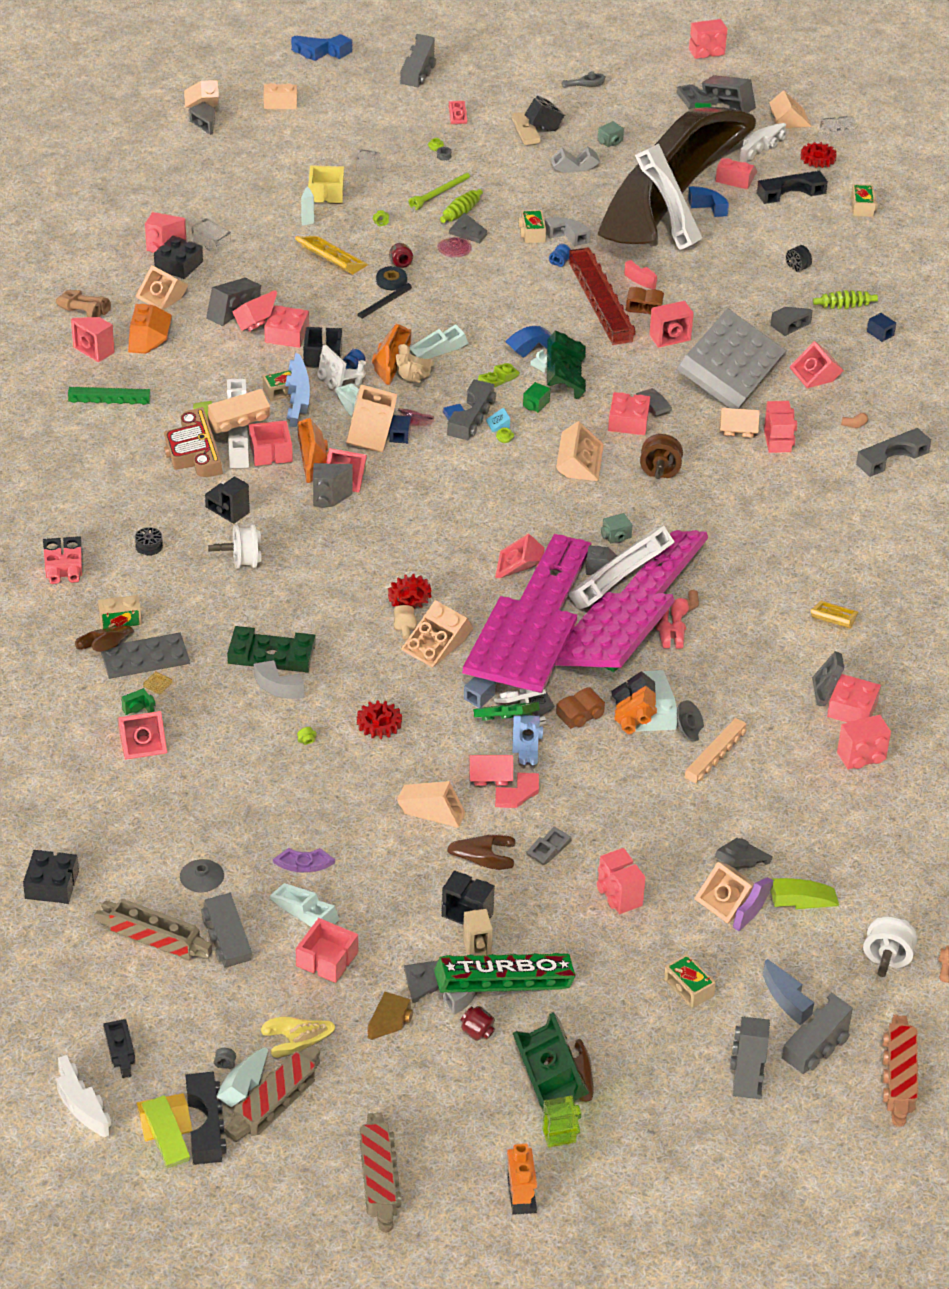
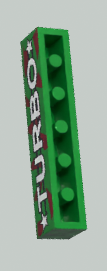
[434,953,576,993]

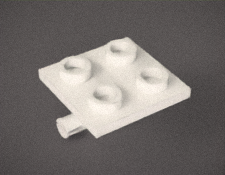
[317,345,366,394]
[494,688,546,726]

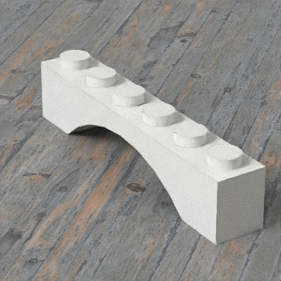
[635,144,702,250]
[227,379,249,468]
[568,526,674,609]

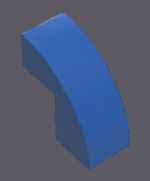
[688,186,729,217]
[505,326,552,358]

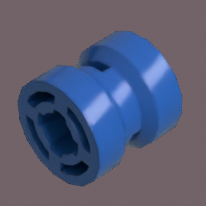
[549,244,572,267]
[342,349,365,369]

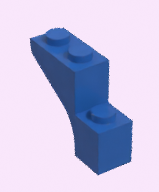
[291,34,352,61]

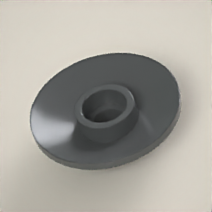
[677,700,704,741]
[180,859,224,892]

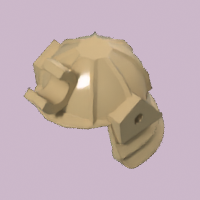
[396,344,435,383]

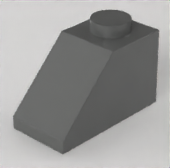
[189,102,215,135]
[770,307,813,336]
[586,545,626,578]

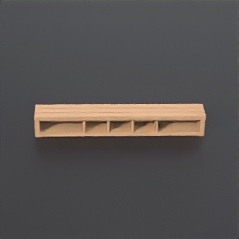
[685,718,747,783]

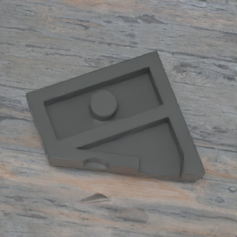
[404,960,439,1003]

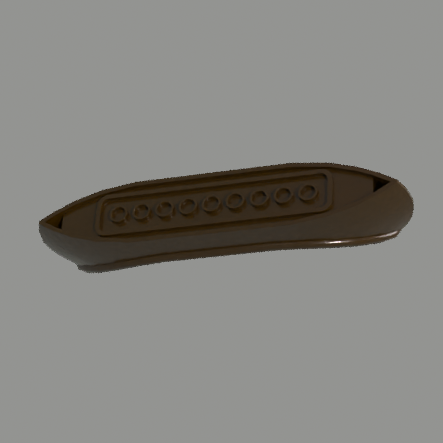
[598,107,756,247]

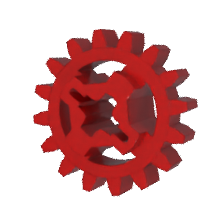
[800,142,837,168]
[388,574,432,609]
[357,700,402,739]

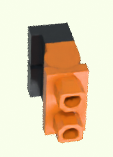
[611,671,657,735]
[507,1143,537,1215]

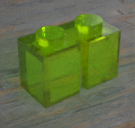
[542,1096,581,1148]

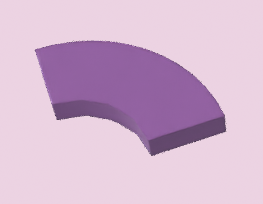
[273,848,335,873]
[733,877,774,931]

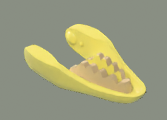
[261,1017,335,1058]

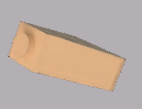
[184,80,218,107]
[397,781,466,827]

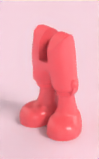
[656,598,689,649]

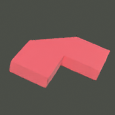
[495,773,539,808]

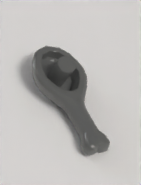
[561,71,605,88]

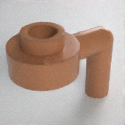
[938,945,949,983]

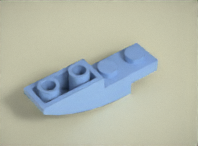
[285,353,310,427]

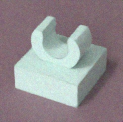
[531,349,547,373]

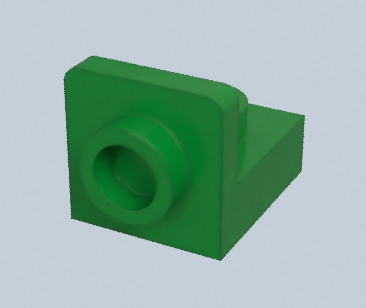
[121,688,156,715]

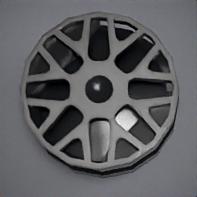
[786,245,812,272]
[135,527,163,556]

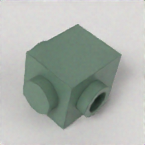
[598,121,624,147]
[601,513,633,544]

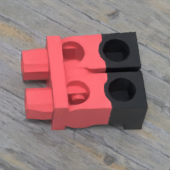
[43,536,82,584]

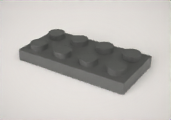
[101,632,190,679]

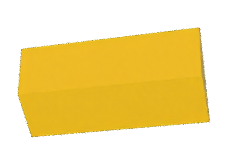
[295,236,368,275]

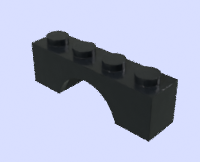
[757,170,828,204]
[185,1071,227,1165]

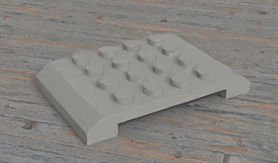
[677,308,787,409]

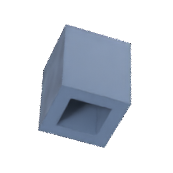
[464,677,496,708]

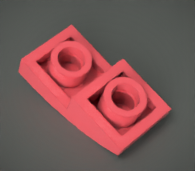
[448,101,467,124]
[624,260,657,289]

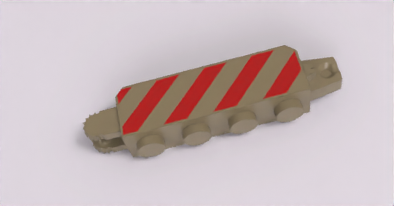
[94,899,212,961]
[225,1045,320,1141]
[360,1112,401,1233]

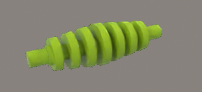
[440,189,483,223]
[813,290,878,309]

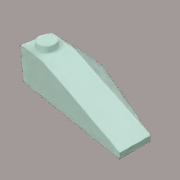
[635,670,677,732]

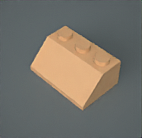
[208,389,270,433]
[556,421,604,481]

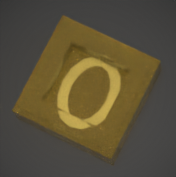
[143,671,172,695]

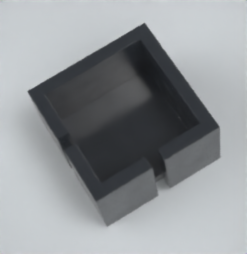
[154,236,203,279]
[303,327,342,367]
[23,850,79,904]
[441,870,495,925]

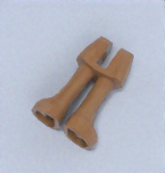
[56,290,111,317]

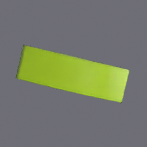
[770,878,839,910]
[142,1095,190,1169]

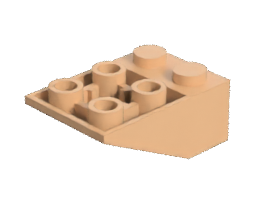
[346,385,397,452]
[401,600,473,668]

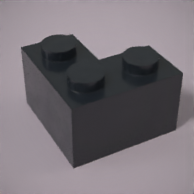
[524,95,565,132]
[205,476,250,524]

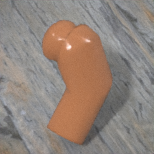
[841,413,868,428]
[684,590,699,612]

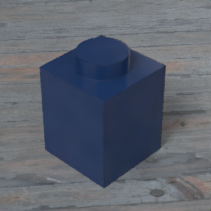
[867,313,896,342]
[389,415,411,444]

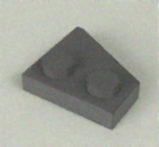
[677,84,718,109]
[449,213,487,244]
[812,651,844,706]
[715,838,773,867]

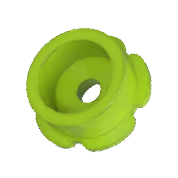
[428,138,444,151]
[373,210,389,226]
[496,427,514,443]
[297,727,317,745]

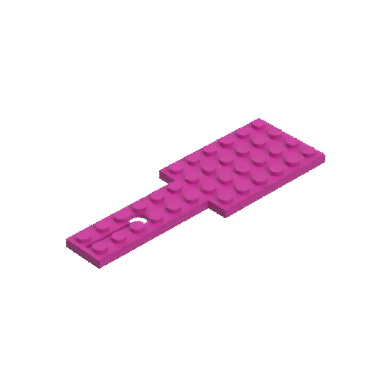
[556,530,708,668]
[462,534,592,693]

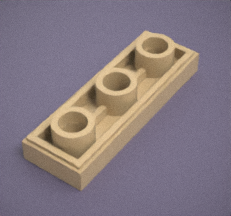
[511,112,540,145]

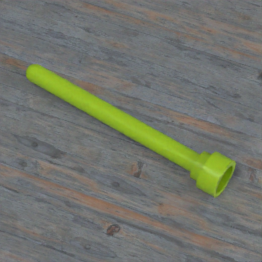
[408,173,470,210]

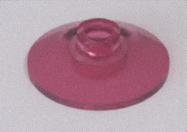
[437,237,472,257]
[398,408,434,425]

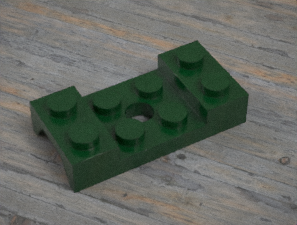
[547,330,586,399]
[227,626,316,673]
[512,1012,589,1115]

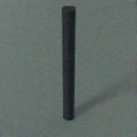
[357,283,412,319]

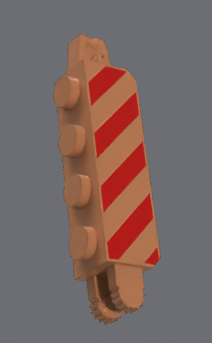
[882,1015,918,1127]

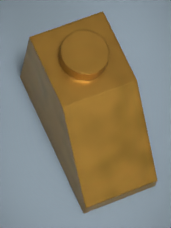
[368,992,413,1040]

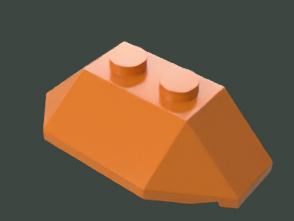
[128,304,172,354]
[372,324,412,385]
[297,418,329,483]

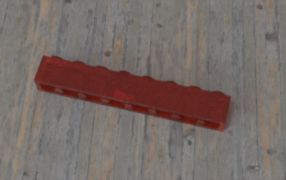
[569,247,636,345]

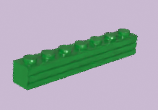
[68,387,151,405]

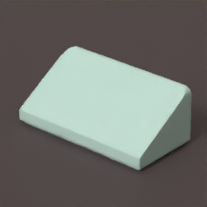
[301,187,314,226]

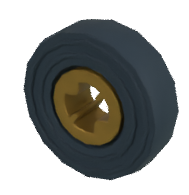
[376,266,407,291]

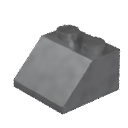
[313,463,353,508]

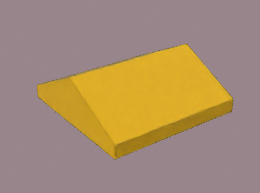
[811,600,859,629]
[136,1093,193,1141]

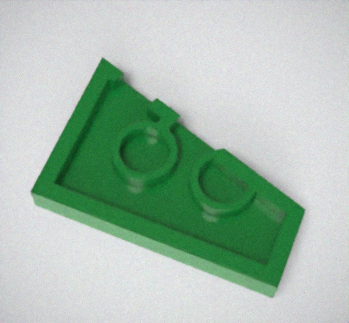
[473,702,540,721]

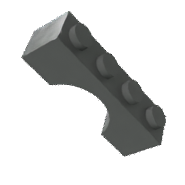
[447,379,496,441]
[856,428,931,477]

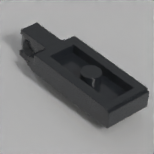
[103,1019,135,1078]

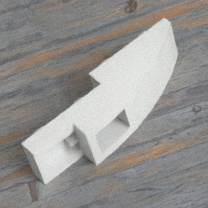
[739,123,787,162]
[56,1055,112,1137]

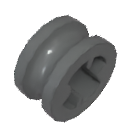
[437,147,452,161]
[214,1047,236,1069]

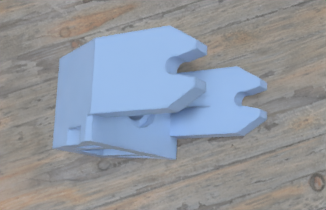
[512,715,543,765]

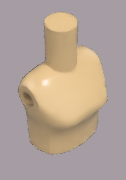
[393,605,417,639]

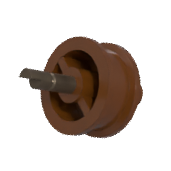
[640,433,683,479]

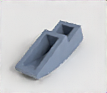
[763,959,814,1025]

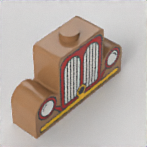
[164,407,223,477]

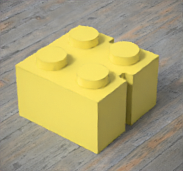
[308,166,344,203]

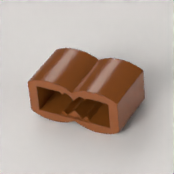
[626,287,664,314]
[556,687,605,729]

